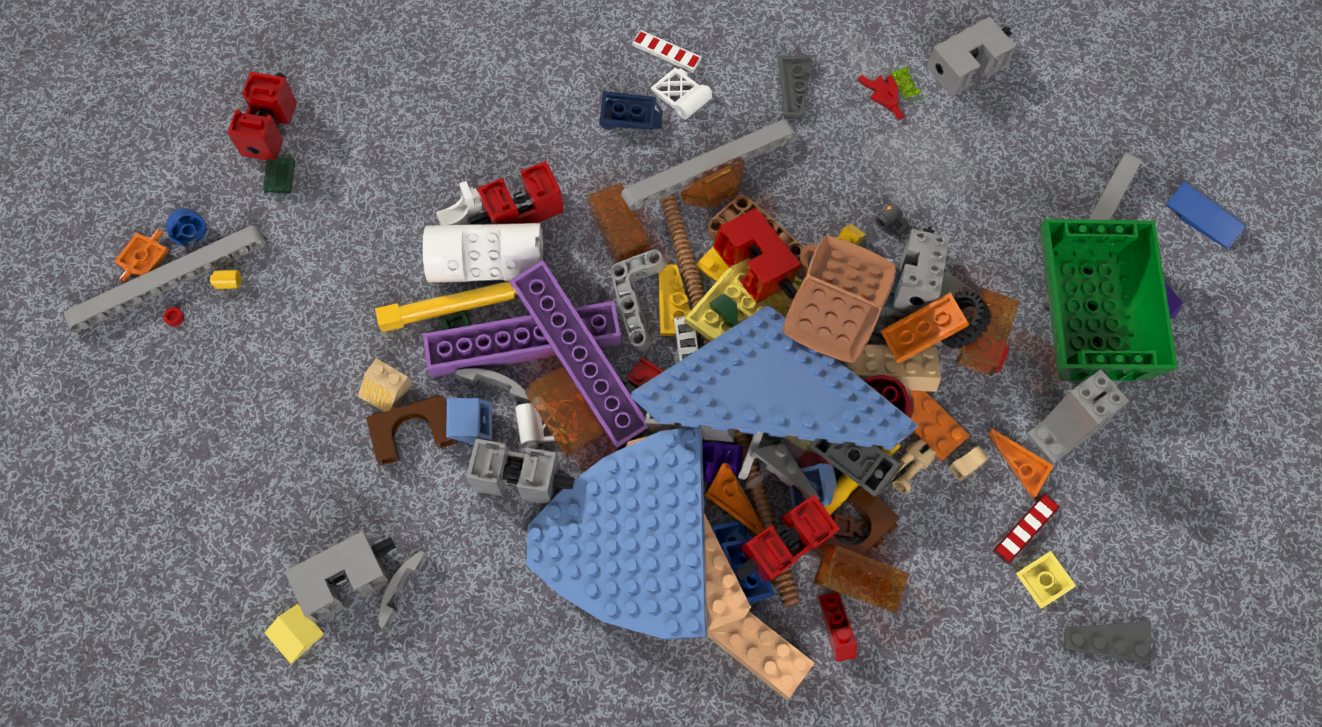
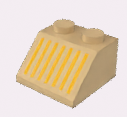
[358,358,412,412]

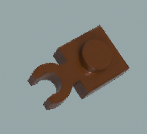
[832,514,868,538]

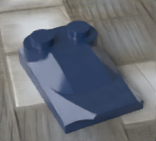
[599,91,663,130]

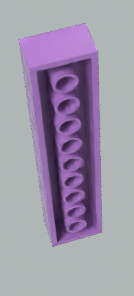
[510,260,649,449]
[423,301,621,378]

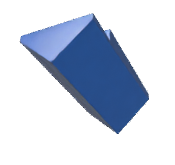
[1165,179,1246,249]
[711,521,774,605]

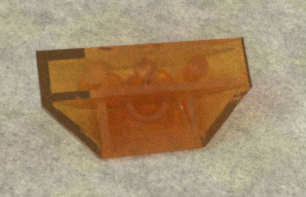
[680,160,745,209]

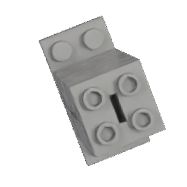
[1026,370,1130,465]

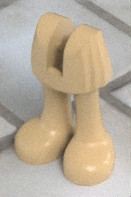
[891,439,936,494]

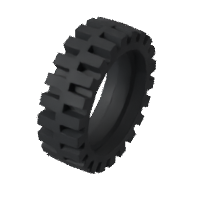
[941,291,991,349]

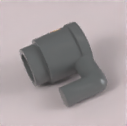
[876,203,909,237]

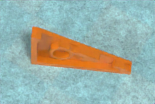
[988,429,1053,499]
[705,463,764,534]

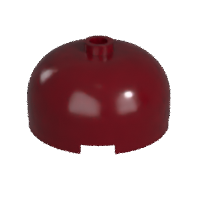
[864,375,914,419]

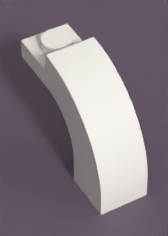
[436,181,482,225]

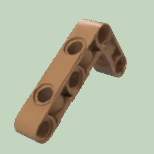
[707,195,804,262]

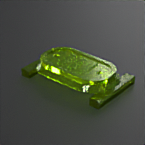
[891,67,921,99]

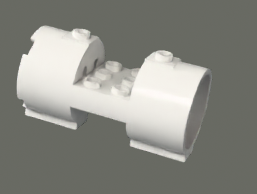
[423,223,543,283]

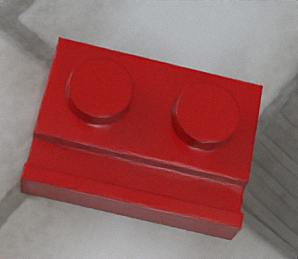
[626,357,664,388]

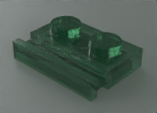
[263,158,295,193]

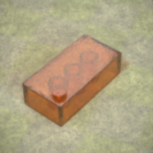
[587,183,650,263]
[955,288,1020,376]
[525,367,605,458]
[813,543,909,614]

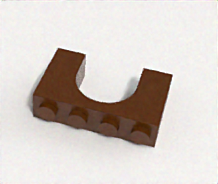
[366,395,457,466]
[813,487,900,578]

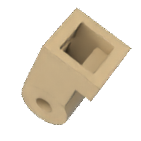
[949,446,989,482]

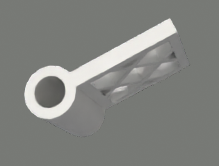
[651,68,712,120]
[515,400,580,449]

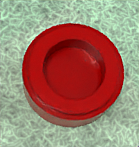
[163,307,184,327]

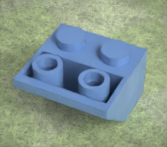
[446,398,492,445]

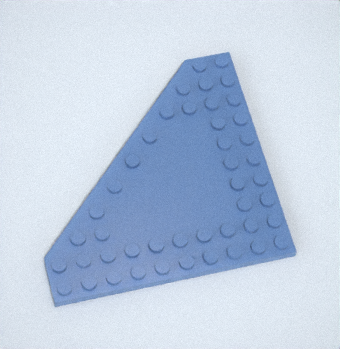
[631,305,918,449]

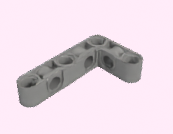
[611,249,667,352]

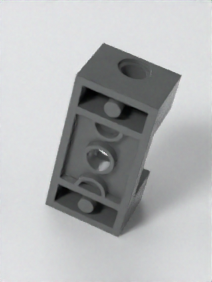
[810,438,904,497]

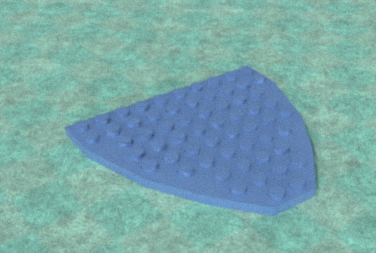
[526,426,708,640]

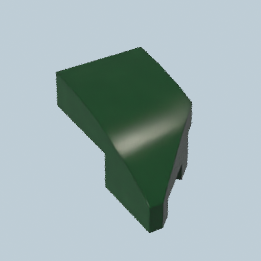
[709,293,738,328]
[440,310,471,331]

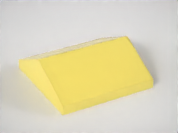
[1016,551,1076,608]
[265,604,324,664]

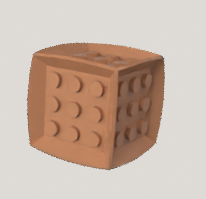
[782,235,896,363]

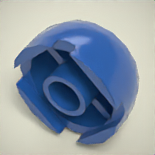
[166,208,206,246]

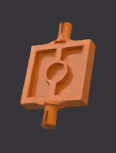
[114,229,169,283]

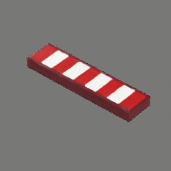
[992,493,1060,565]

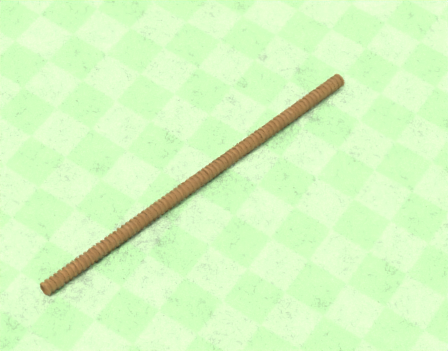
[660,193,801,607]

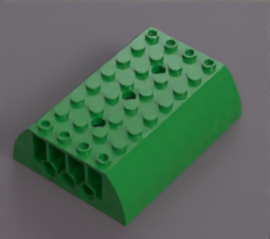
[1039,219,1178,381]

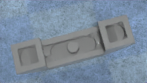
[455,369,530,404]
[379,551,428,631]

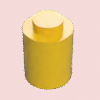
[210,270,241,289]

